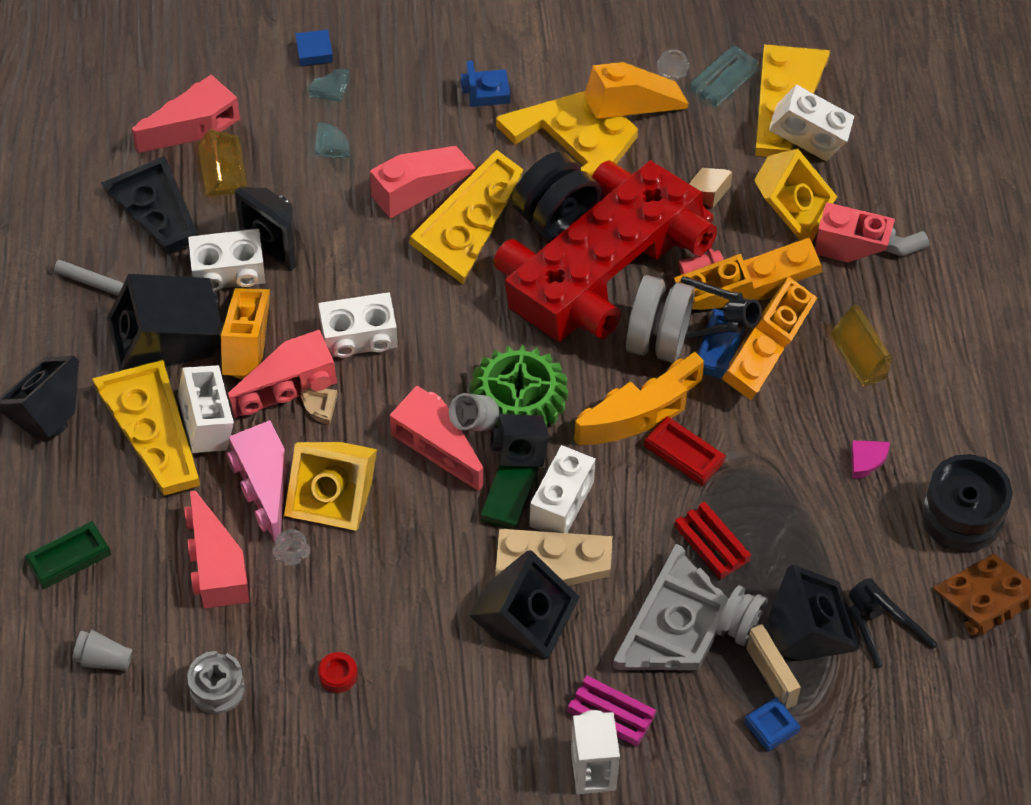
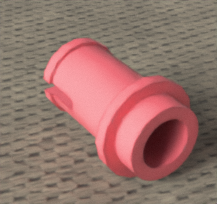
[678,249,723,275]

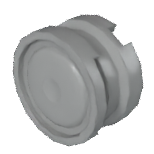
[716,585,768,647]
[187,651,245,714]

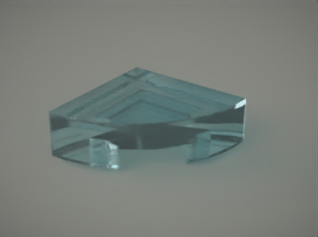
[309,69,350,102]
[315,122,350,157]

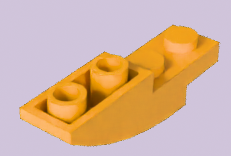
[674,237,823,310]
[721,277,817,400]
[574,352,704,446]

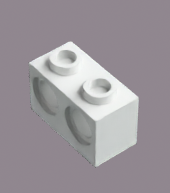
[769,84,854,162]
[188,229,266,291]
[318,292,398,358]
[529,445,595,533]

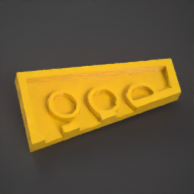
[755,44,830,157]
[409,150,523,284]
[92,360,200,496]

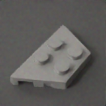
[613,544,728,670]

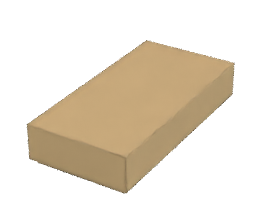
[746,624,801,709]

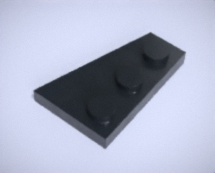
[101,156,199,254]

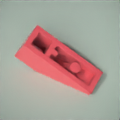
[370,146,476,219]
[390,386,483,491]

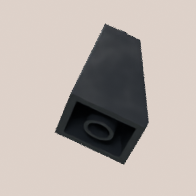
[107,274,224,371]

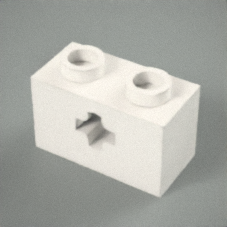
[177,365,234,453]
[571,710,620,794]

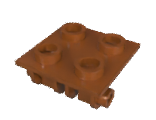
[933,554,1031,636]

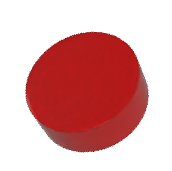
[318,652,358,693]

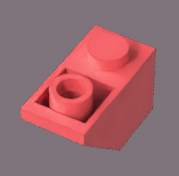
[815,202,895,262]

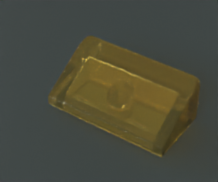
[198,129,248,197]
[831,304,892,386]

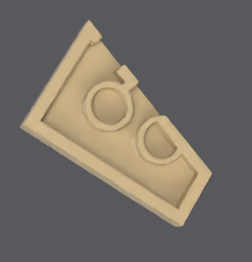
[495,529,613,586]

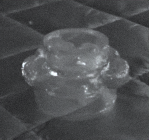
[656,49,690,80]
[273,529,311,566]

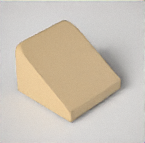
[689,168,733,208]

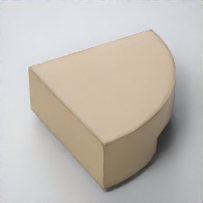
[301,388,337,425]

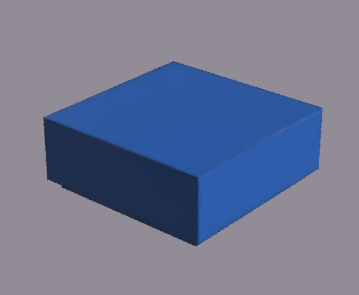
[295,29,333,66]
[744,697,801,752]

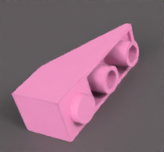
[226,421,287,543]

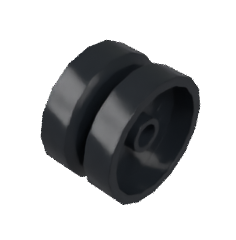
[512,151,602,242]
[921,454,1013,552]

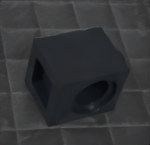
[490,414,549,467]

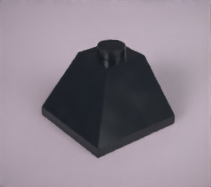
[235,187,296,271]
[0,356,79,438]
[469,550,580,659]
[768,564,860,661]

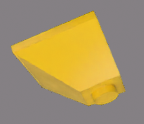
[754,148,837,242]
[284,442,377,531]

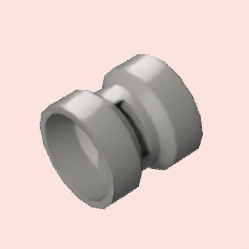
[448,393,499,432]

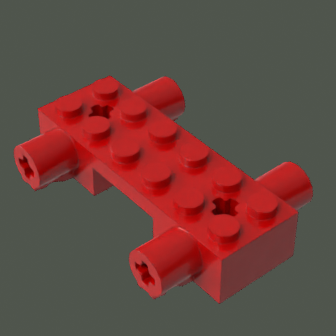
[494,160,717,343]

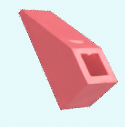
[131,75,240,153]
[228,330,337,419]
[184,491,250,609]

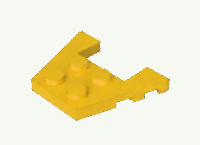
[496,91,638,176]

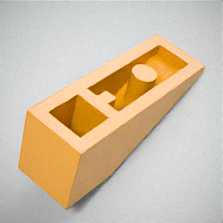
[584,62,689,119]
[221,288,270,379]

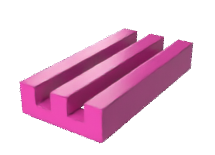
[568,675,656,747]

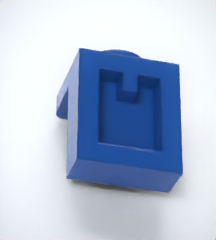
[460,60,510,107]

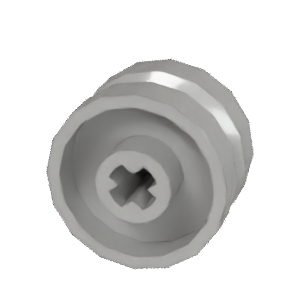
[626,275,695,363]

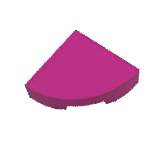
[851,440,890,478]

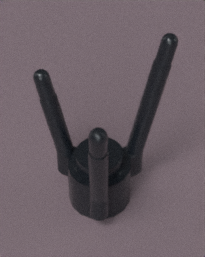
[681,276,762,339]
[849,578,937,668]

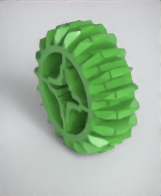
[470,344,568,428]

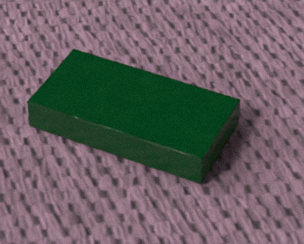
[481,466,539,530]
[24,520,111,590]

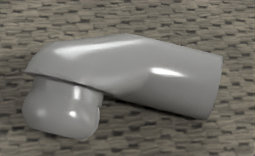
[885,228,929,256]

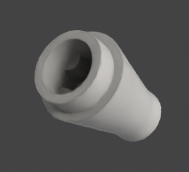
[72,630,133,672]

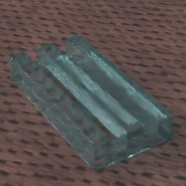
[690,45,759,107]

